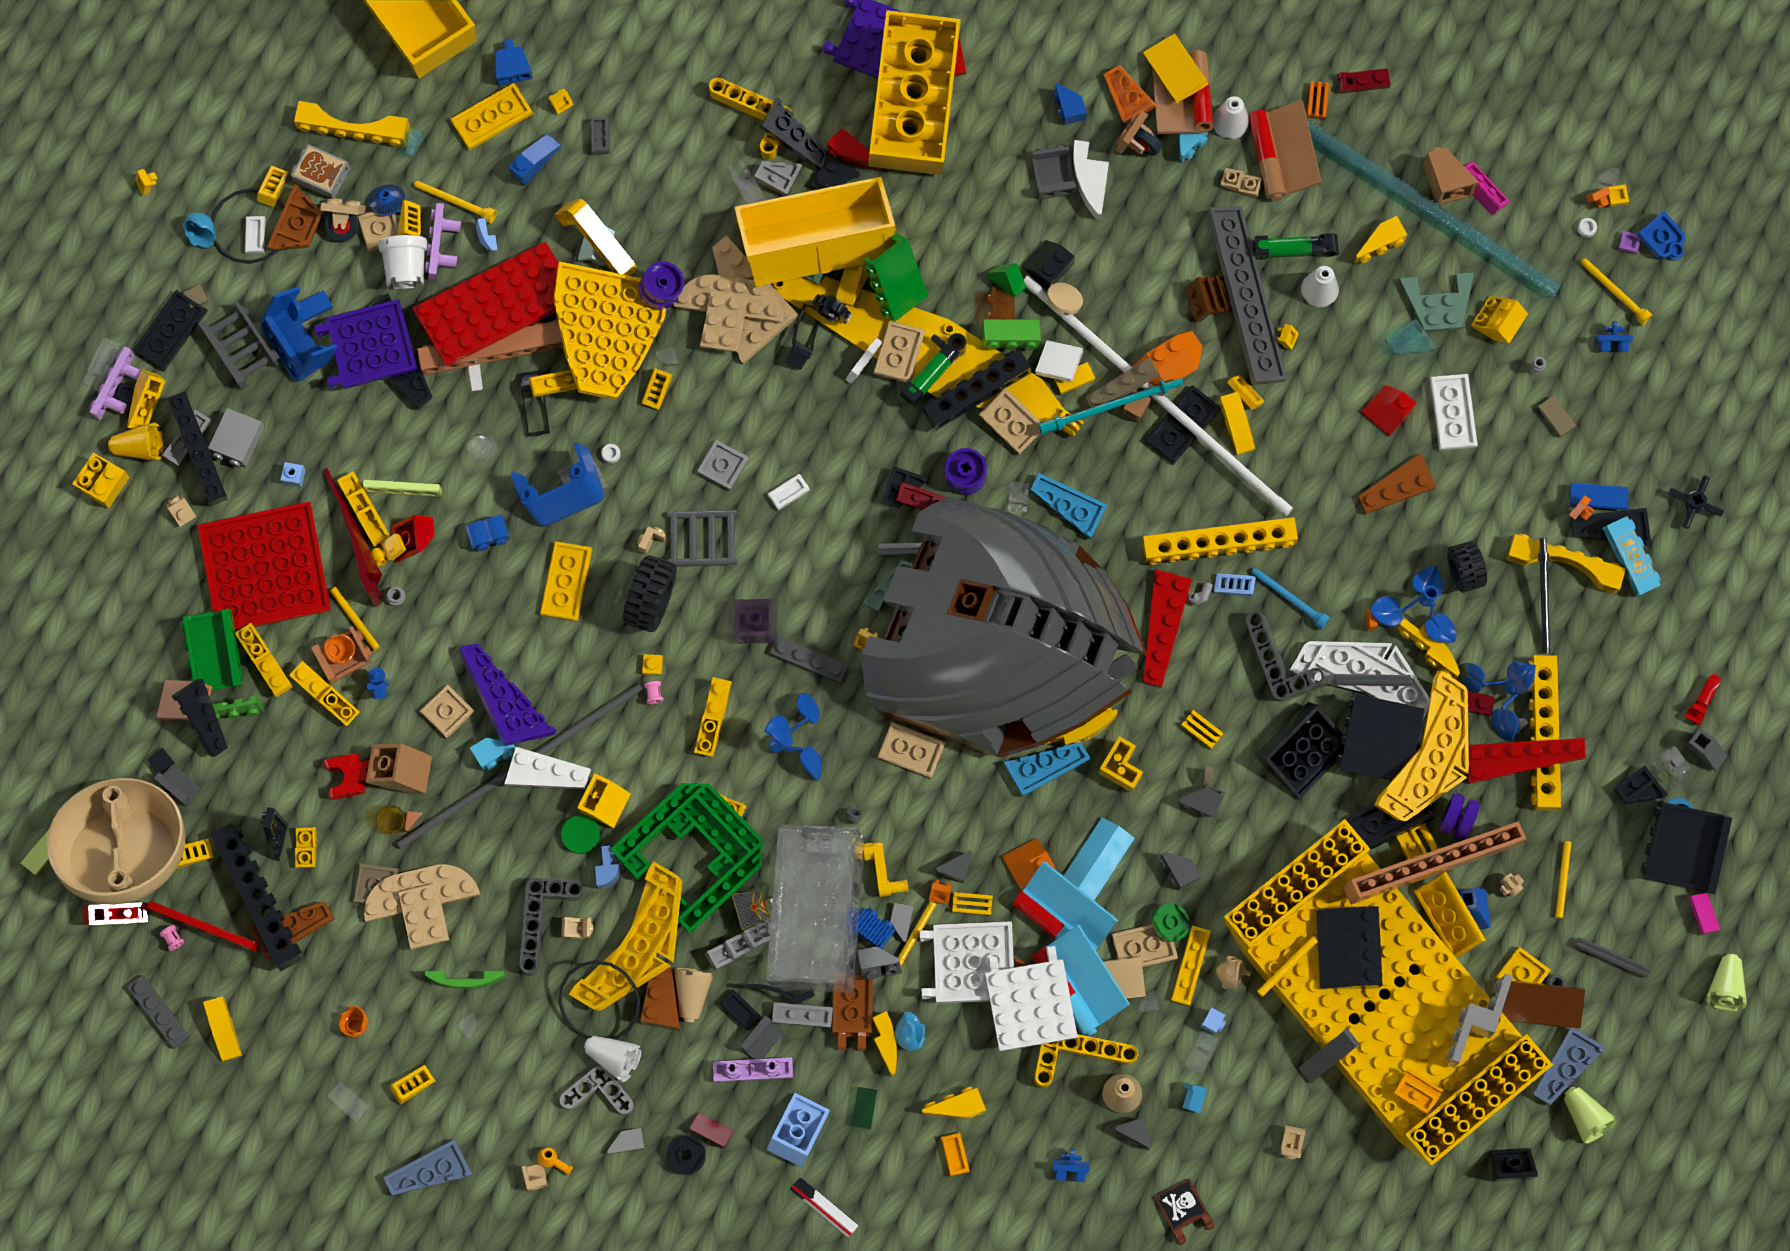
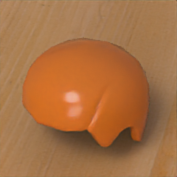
[323,634,355,664]
[339,1006,369,1037]

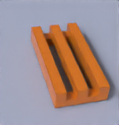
[1307,81,1329,119]

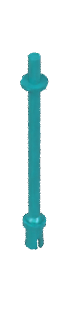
[1038,378,1184,435]

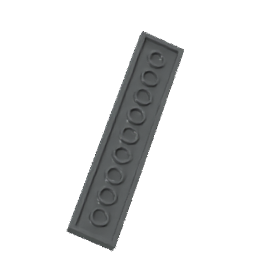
[1207,206,1287,384]

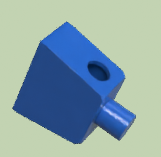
[496,39,533,86]

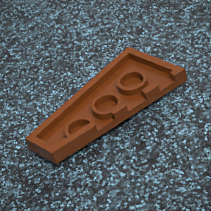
[1358,453,1436,515]
[247,901,335,960]

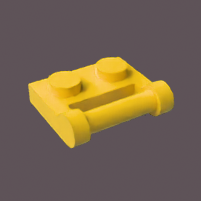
[1396,823,1440,860]

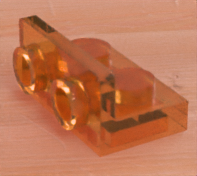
[988,287,1015,320]

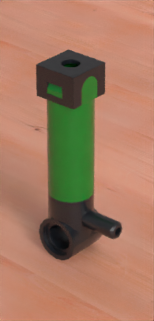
[1253,233,1339,260]
[900,333,966,408]

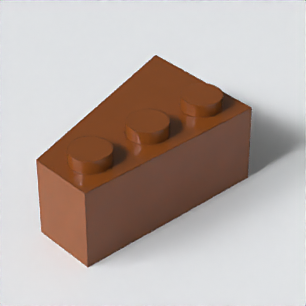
[641,966,681,1031]

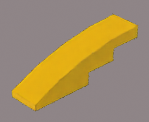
[337,471,390,546]

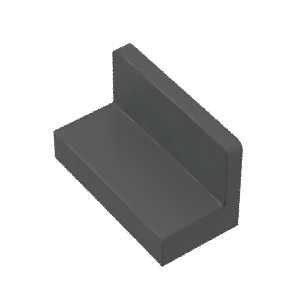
[154,765,201,806]
[740,1015,784,1059]

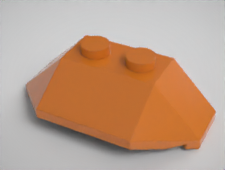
[1132,331,1203,387]

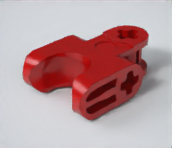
[323,754,370,800]

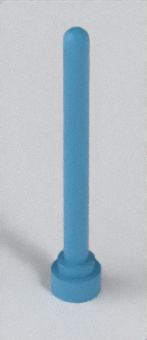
[1252,568,1330,630]

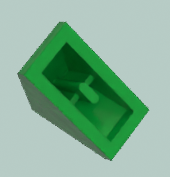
[986,263,1026,298]

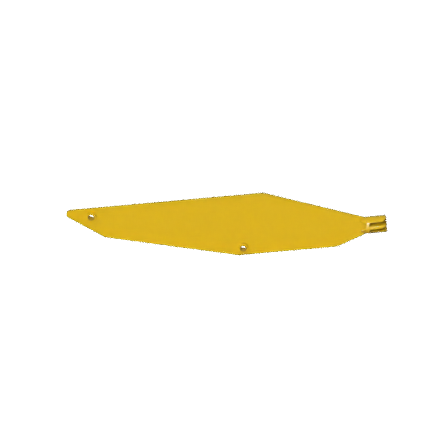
[771,276,1084,437]

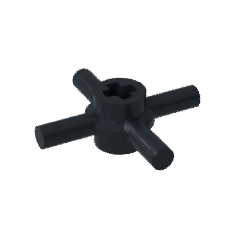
[1668,475,1724,529]

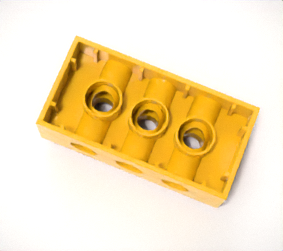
[868,10,961,175]

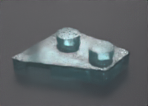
[1384,319,1437,356]

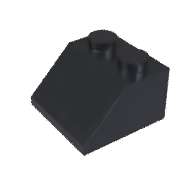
[1022,240,1075,289]

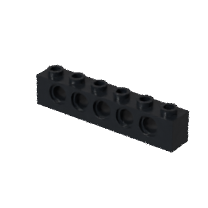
[923,349,1031,431]
[167,391,228,506]

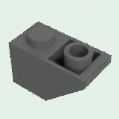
[1684,728,1727,771]
[1179,785,1225,817]
[1159,852,1201,891]
[858,947,902,980]

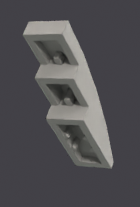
[705,916,785,971]

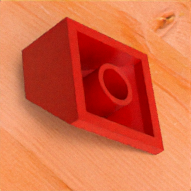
[1361,385,1417,437]
[391,515,435,563]

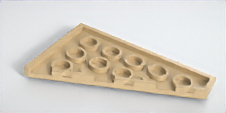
[712,235,798,364]

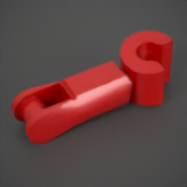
[1684,674,1720,725]

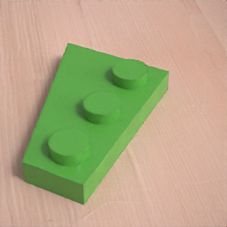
[212,696,264,719]

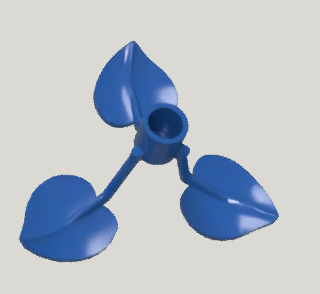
[1370,566,1456,643]
[1459,661,1536,741]
[764,693,822,781]

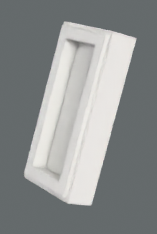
[245,216,266,254]
[768,474,810,511]

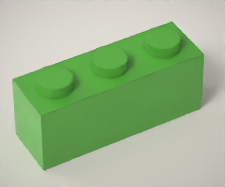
[981,319,1041,350]

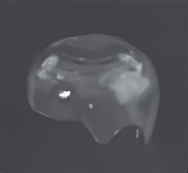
[466,433,497,462]

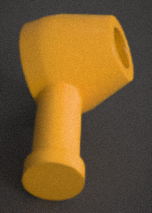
[537,1147,573,1175]

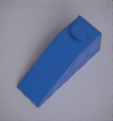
[509,134,561,186]

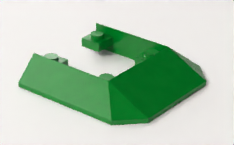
[610,783,763,934]

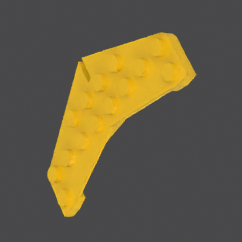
[1374,670,1469,821]
[569,861,682,1011]

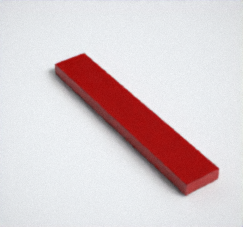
[147,901,259,953]

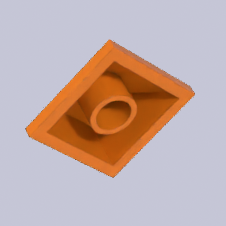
[1002,838,1056,891]

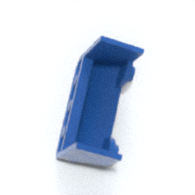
[260,286,337,382]
[511,443,604,527]

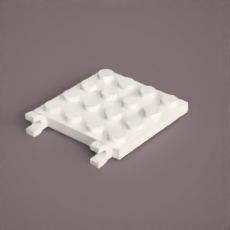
[920,922,1014,1004]
[985,946,1078,1052]

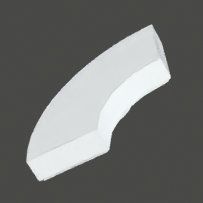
[845,338,882,384]

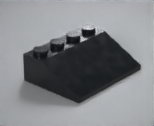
[1255,702,1343,800]
[1316,906,1383,989]

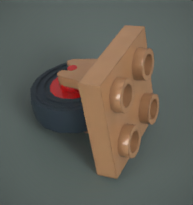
[1115,111,1161,156]

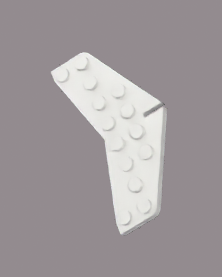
[1289,641,1430,746]

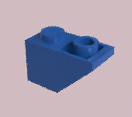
[1053,84,1087,125]
[1458,888,1491,930]

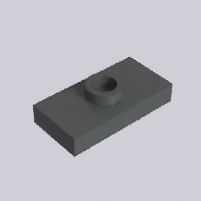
[590,116,610,154]

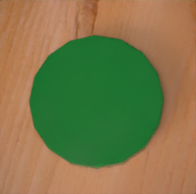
[561,815,600,854]
[1152,903,1190,942]

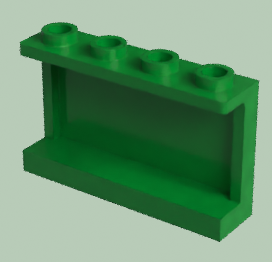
[863,233,928,322]
[181,609,244,690]

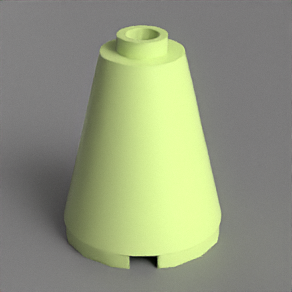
[1706,954,1747,1011]
[1564,1087,1617,1144]

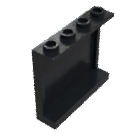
[1336,693,1425,781]
[1641,801,1732,894]

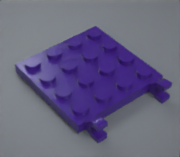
[824,0,915,79]
[314,299,417,389]

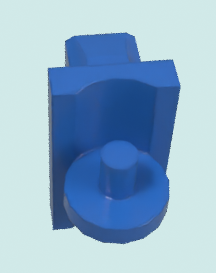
[1595,321,1633,351]
[367,667,390,700]
[1053,1149,1089,1182]

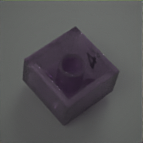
[734,599,777,644]

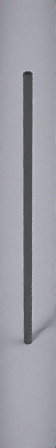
[396,683,644,849]

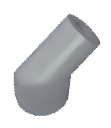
[1188,582,1213,605]

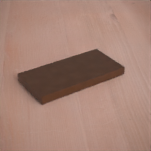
[1502,981,1585,1028]

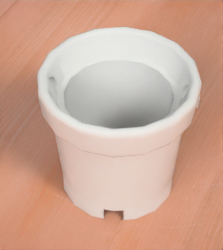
[378,235,427,289]

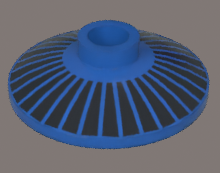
[369,184,406,216]

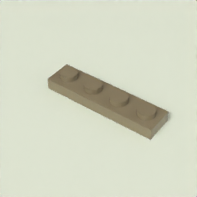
[1085,358,1159,408]

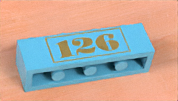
[1603,516,1661,597]

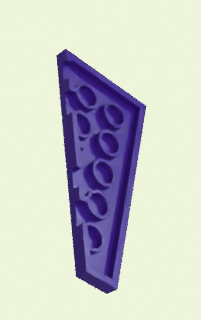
[458,643,557,746]

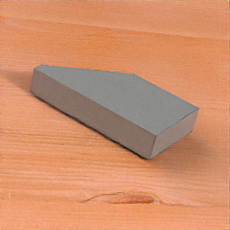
[890,903,913,943]
[607,1128,644,1155]

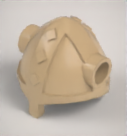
[1216,956,1251,991]

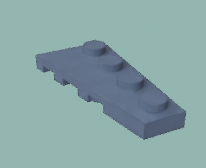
[1532,1027,1606,1105]
[383,1139,473,1196]

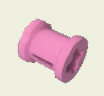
[644,681,664,704]
[160,925,185,951]

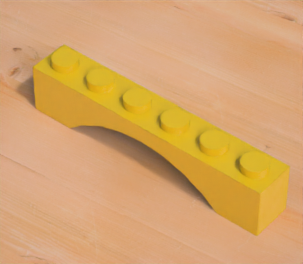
[294,101,410,147]
[1506,534,1626,594]

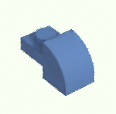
[595,846,620,889]

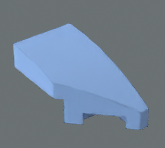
[476,218,497,251]

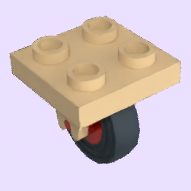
[321,198,366,241]

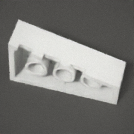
[505,747,591,790]

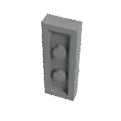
[163,409,211,467]
[772,1002,833,1027]

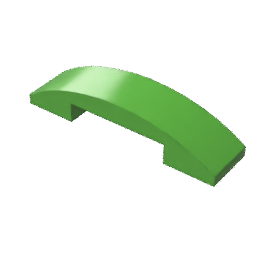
[425,971,506,990]

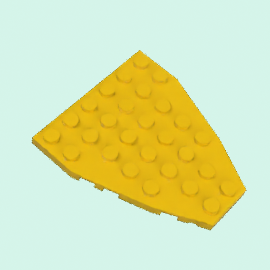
[553,262,666,400]

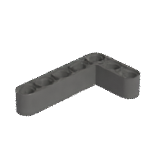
[1246,611,1329,701]
[520,878,585,976]

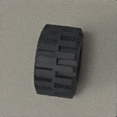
[1447,541,1487,593]

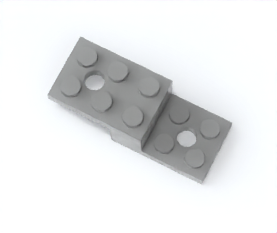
[1445,974,1513,1068]

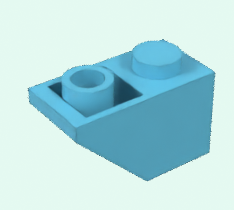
[1178,132,1208,163]
[470,738,516,771]

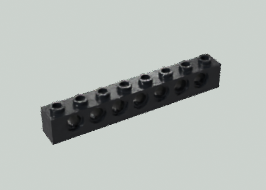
[211,823,302,971]

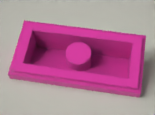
[1688,893,1720,936]

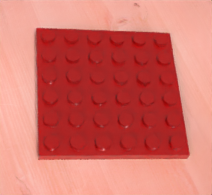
[198,501,331,631]

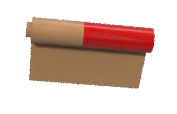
[1152,50,1214,134]
[1248,100,1322,201]

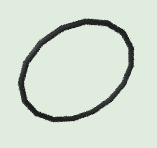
[212,188,284,264]
[558,960,640,1040]

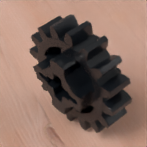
[812,294,851,324]

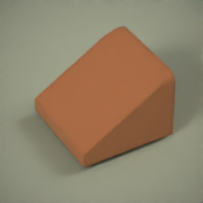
[405,811,422,833]

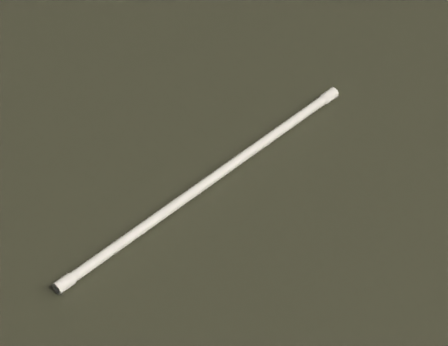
[1024,275,1293,516]

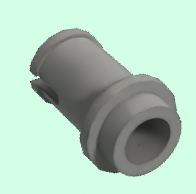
[1530,357,1546,375]

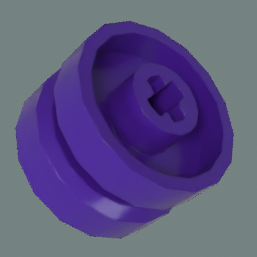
[639,261,684,309]
[945,448,987,495]
[1438,792,1480,841]

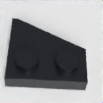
[810,155,860,190]

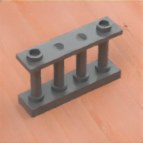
[199,301,280,390]

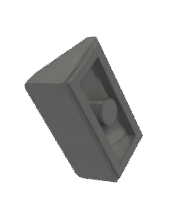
[1107,654,1138,682]

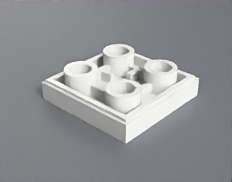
[1035,340,1083,382]

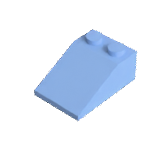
[767,1093,830,1167]

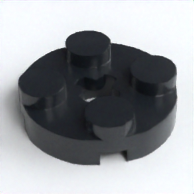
[666,1135,706,1175]

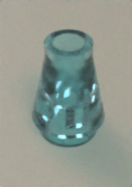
[404,128,424,157]

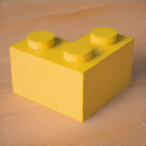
[1099,736,1143,793]

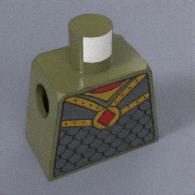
[732,891,780,932]

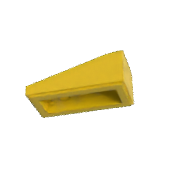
[257,166,289,207]
[397,200,421,236]
[641,368,673,410]
[176,839,214,869]
[390,1065,435,1105]

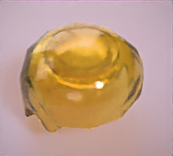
[376,805,406,835]

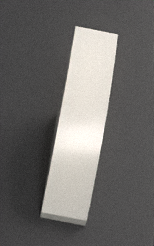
[1073,140,1109,221]

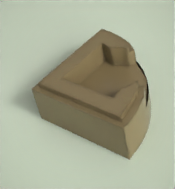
[1202,766,1213,786]

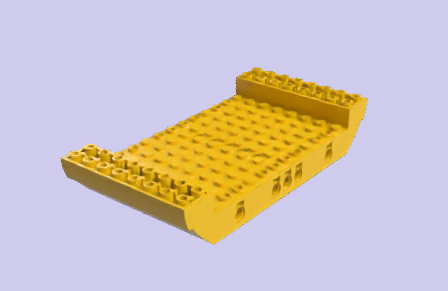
[1224,819,1553,1166]

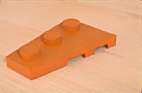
[1103,65,1157,124]

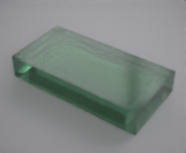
[851,1087,877,1130]

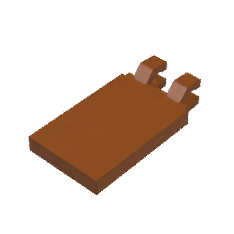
[832,974,873,1051]

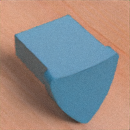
[1182,1082,1207,1113]

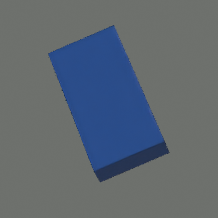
[299,290,333,323]

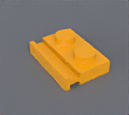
[1393,1069,1443,1115]

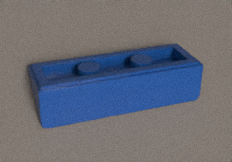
[1569,483,1628,510]

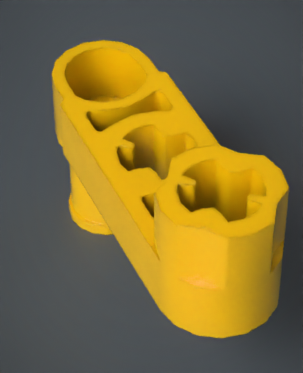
[863,842,908,897]

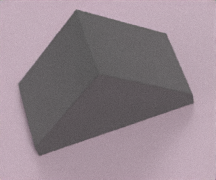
[936,850,972,883]
[1114,1118,1152,1150]

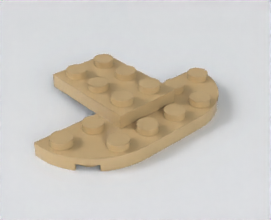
[674,274,783,353]
[364,864,481,950]

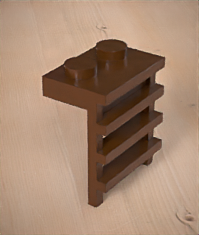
[1185,275,1233,322]

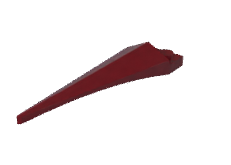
[323,468,382,607]

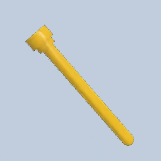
[414,181,497,224]
[1581,258,1653,326]

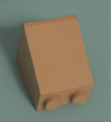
[1423,147,1478,206]
[366,743,432,794]

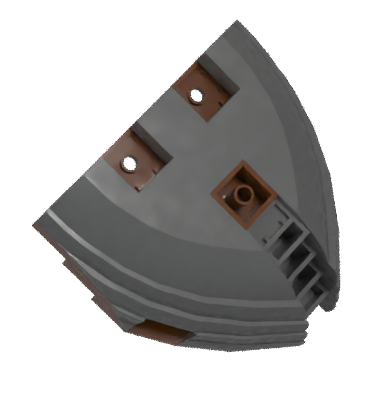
[862,497,1146,758]

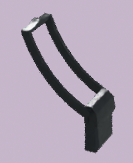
[784,302,820,370]
[521,370,550,437]
[745,984,816,1004]

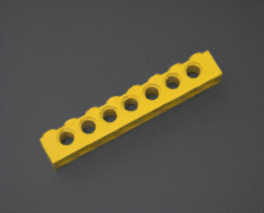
[1142,517,1298,565]
[1528,655,1561,811]

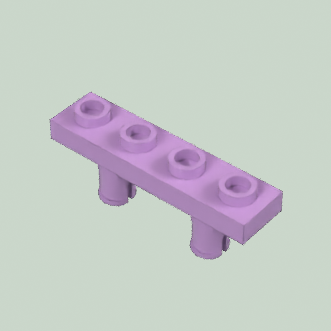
[425,203,461,280]
[90,346,141,420]
[713,1057,793,1082]

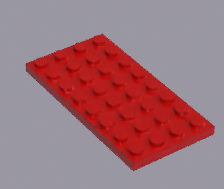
[413,241,559,367]

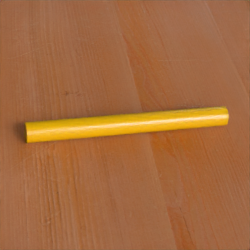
[330,587,380,651]
[1555,841,1572,919]
[897,901,937,966]
[1257,936,1318,997]

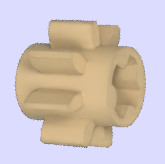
[1499,873,1524,897]

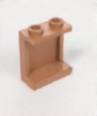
[311,626,372,684]
[157,680,212,722]

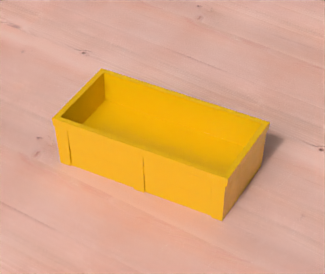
[363,0,477,79]
[735,177,896,287]

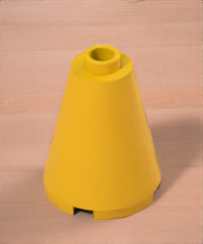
[108,423,164,461]

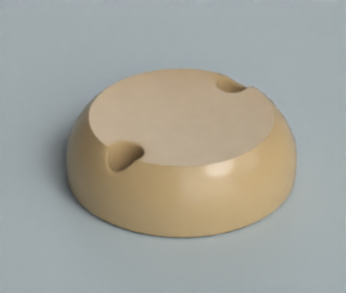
[47,778,186,905]

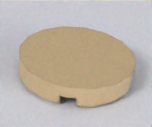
[1046,283,1083,315]

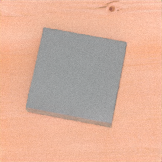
[697,440,749,491]

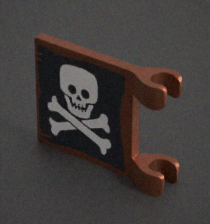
[1154,1179,1215,1245]

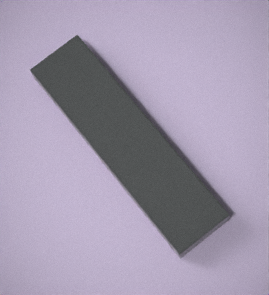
[1299,1028,1360,1083]

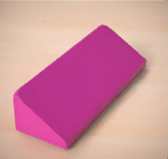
[1464,162,1510,215]

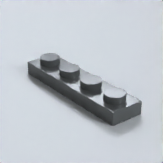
[770,636,848,684]
[127,975,190,1049]

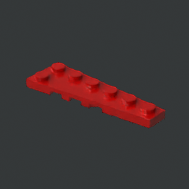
[1143,569,1192,688]
[1468,738,1586,784]

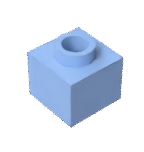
[281,462,306,487]
[1201,1007,1226,1035]

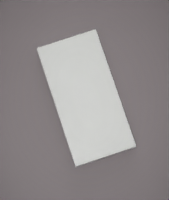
[1430,374,1478,451]

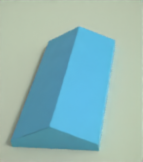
[1064,818,1135,901]

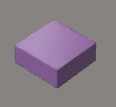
[1618,231,1641,255]

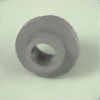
[386,587,406,606]

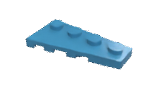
[1030,473,1107,540]
[1004,742,1090,797]

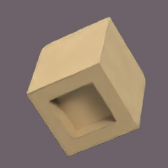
[522,1164,548,1191]

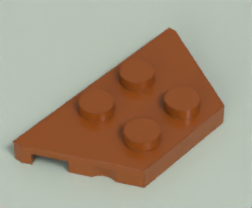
[267,184,323,250]

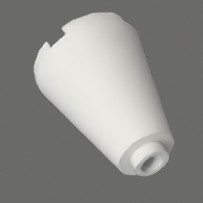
[1213,96,1249,139]
[1301,266,1339,308]
[584,1036,641,1082]

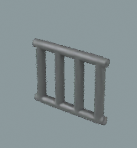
[667,510,738,566]

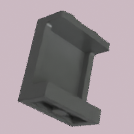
[1031,145,1076,200]

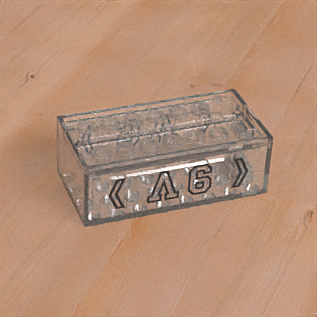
[766,824,865,993]

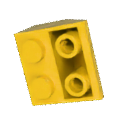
[1471,296,1528,344]
[72,453,130,509]
[577,773,631,829]

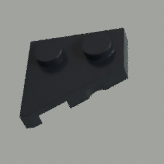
[881,466,928,508]
[1613,765,1668,804]

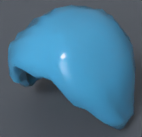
[183,212,216,248]
[894,1012,925,1051]

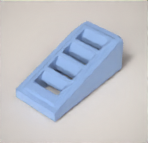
[1214,573,1255,598]

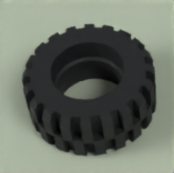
[623,555,677,632]

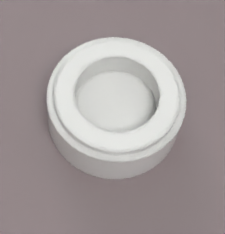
[1577,218,1597,238]
[601,444,621,464]

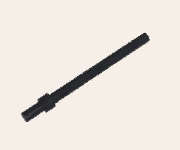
[1538,538,1550,653]

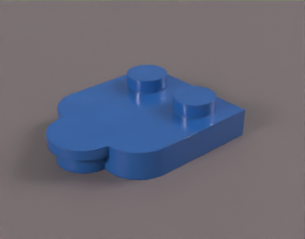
[1637,211,1685,261]

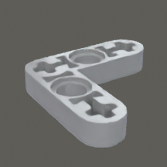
[560,1066,634,1115]

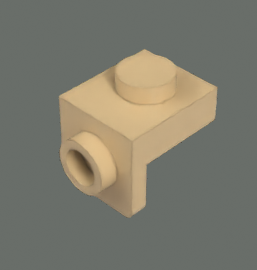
[166,495,196,527]
[637,527,666,555]
[561,917,593,939]
[1281,1125,1305,1159]

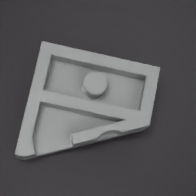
[753,161,802,196]

